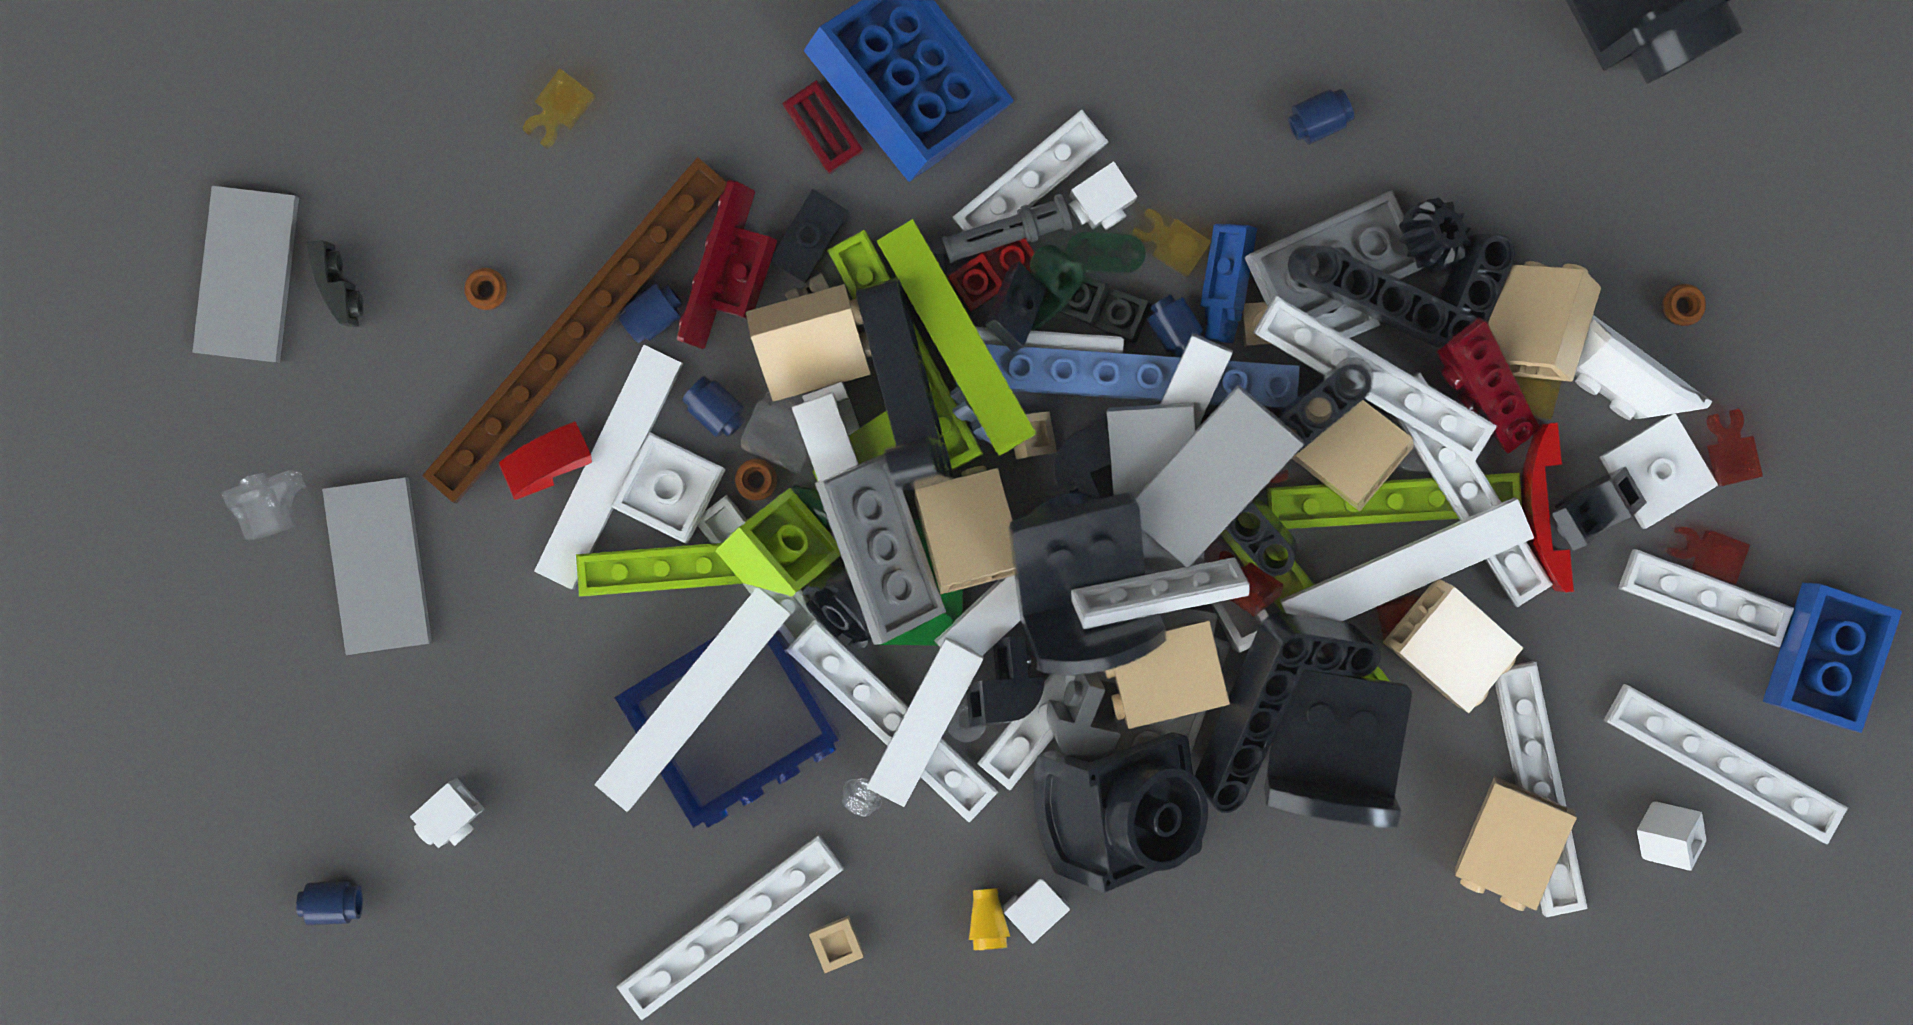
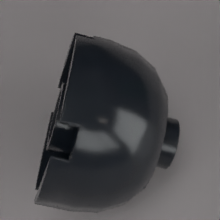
[803,565,872,649]

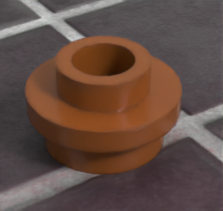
[464,268,508,310]
[1662,284,1706,326]
[735,459,778,501]

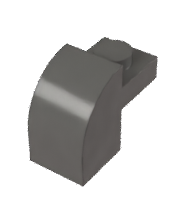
[1047,672,1121,763]

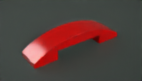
[1521,422,1574,592]

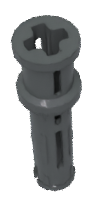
[942,194,1072,263]

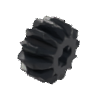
[1399,197,1472,273]

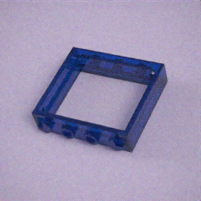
[614,631,841,828]

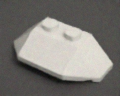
[1575,315,1713,420]

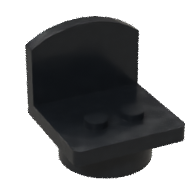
[1566,0,1743,84]
[1009,492,1166,675]
[1264,670,1412,827]
[1033,732,1208,893]

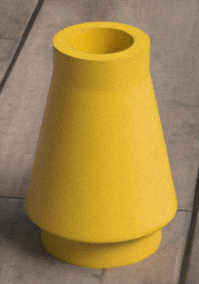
[969,888,1010,950]

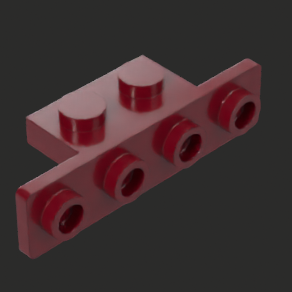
[677,179,777,349]
[1437,318,1539,454]

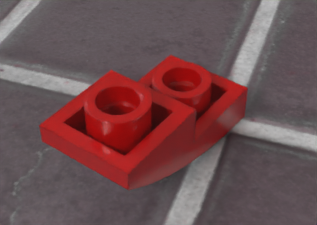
[948,238,1043,312]
[499,421,592,500]

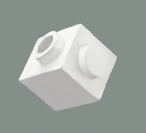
[1068,161,1137,230]
[410,778,485,848]

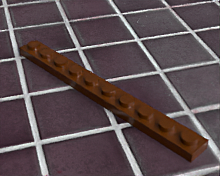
[422,157,727,503]

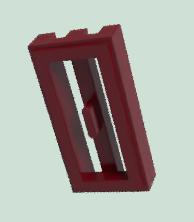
[782,80,864,175]

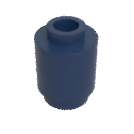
[1288,89,1355,145]
[618,283,683,344]
[1147,294,1204,358]
[682,376,745,438]
[296,881,363,925]

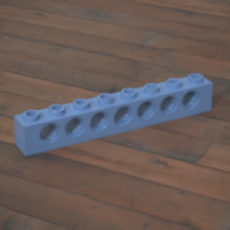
[956,344,1299,410]

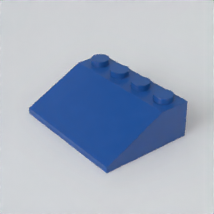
[804,0,1014,182]

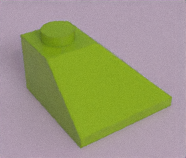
[715,488,841,596]

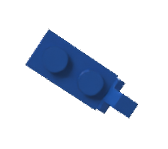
[1200,224,1257,343]

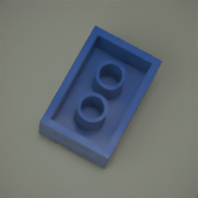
[1762,582,1902,733]

